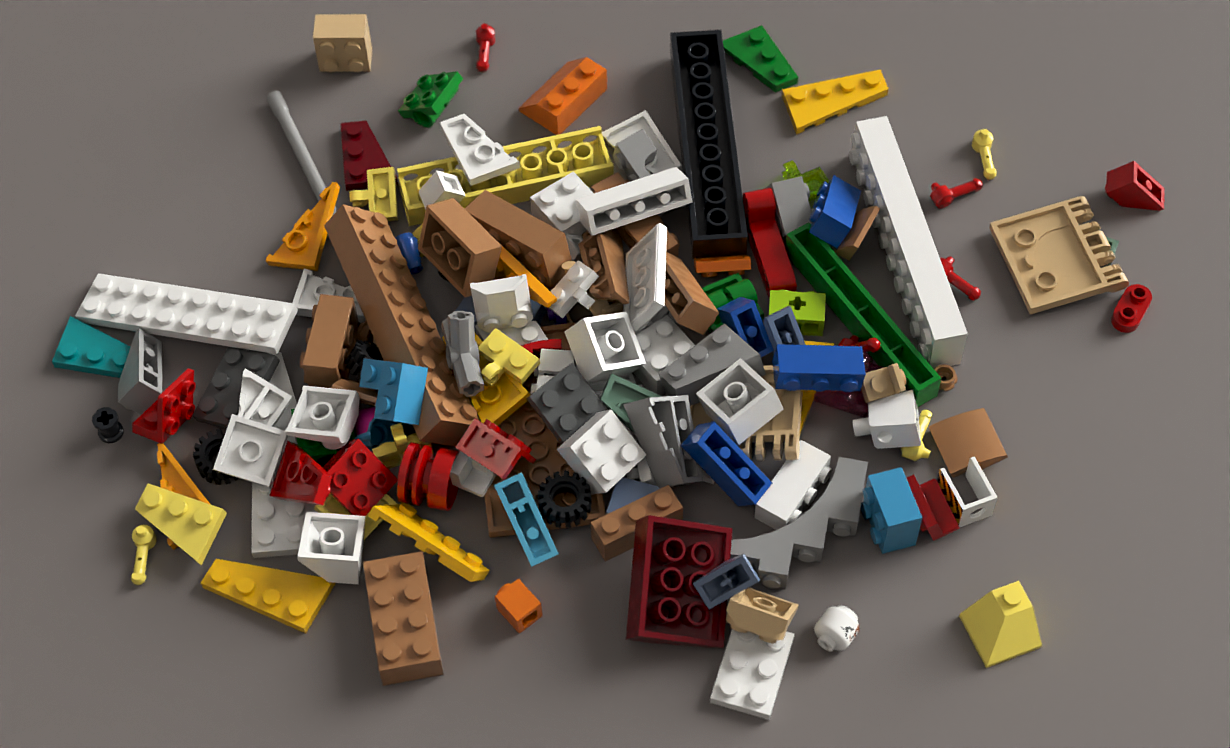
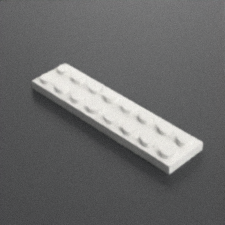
[75,273,298,354]

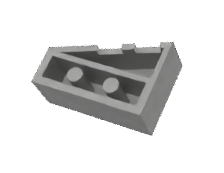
[658,323,766,406]
[623,395,703,489]

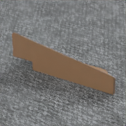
[578,229,630,304]

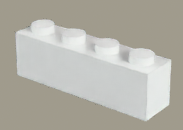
[576,167,693,236]

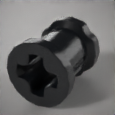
[92,407,124,444]

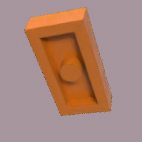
[694,255,751,277]

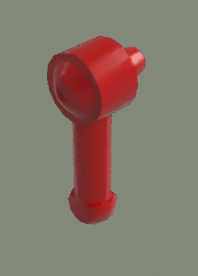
[476,23,495,72]
[930,178,983,209]
[940,256,981,301]
[837,335,880,353]

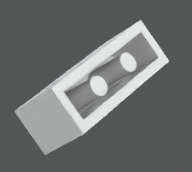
[754,440,832,530]

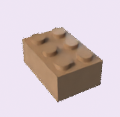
[418,198,502,298]
[300,294,359,388]

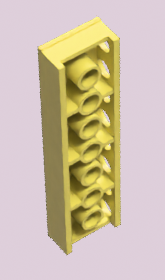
[397,126,614,226]

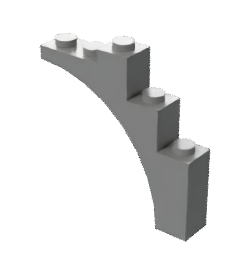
[730,457,868,589]

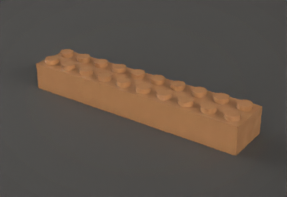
[324,204,479,446]

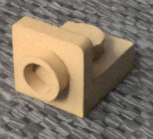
[861,363,906,403]

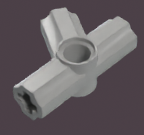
[441,311,484,397]

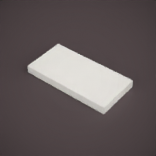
[623,223,667,333]

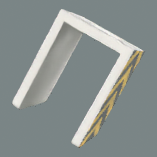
[937,457,998,528]

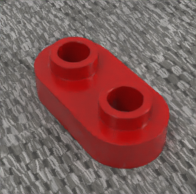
[1111,284,1152,333]

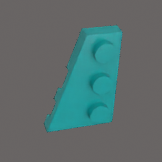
[52,316,131,378]

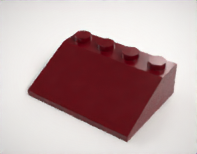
[626,515,732,648]

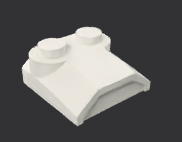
[470,274,533,332]
[284,386,360,450]

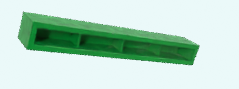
[785,222,942,408]

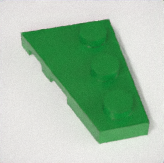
[723,25,798,93]

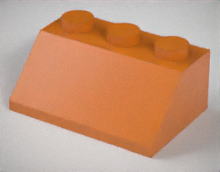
[519,57,607,135]

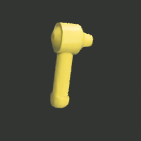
[972,129,997,180]
[901,410,932,461]
[131,525,157,585]

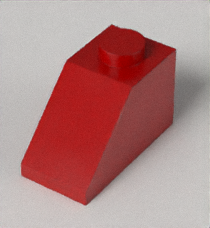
[1105,161,1164,211]

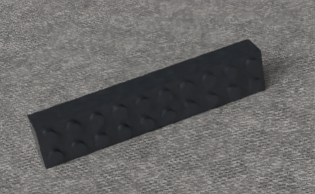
[670,30,748,259]

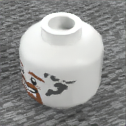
[814,605,860,651]

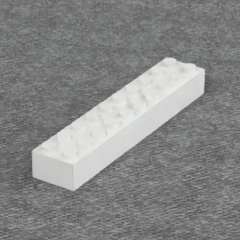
[849,116,968,369]

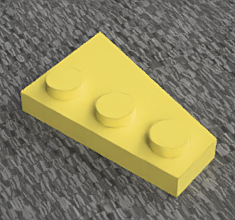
[135,483,227,566]

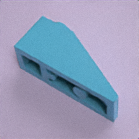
[494,473,559,567]

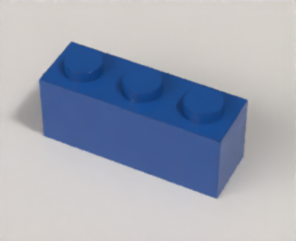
[809,175,861,248]
[772,344,866,392]
[680,421,772,506]

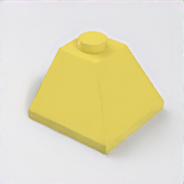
[959,581,1042,668]

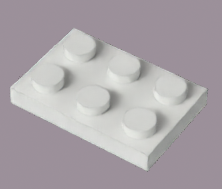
[710,629,795,720]

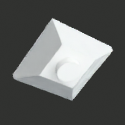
[298,512,365,584]

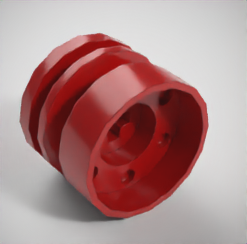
[397,442,460,512]

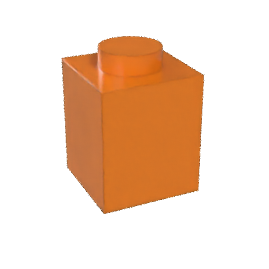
[495,578,542,634]

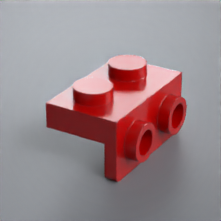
[906,474,959,541]

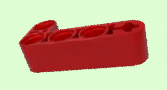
[743,188,797,297]

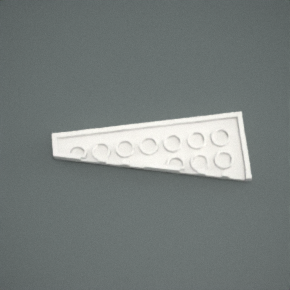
[252,352,317,558]

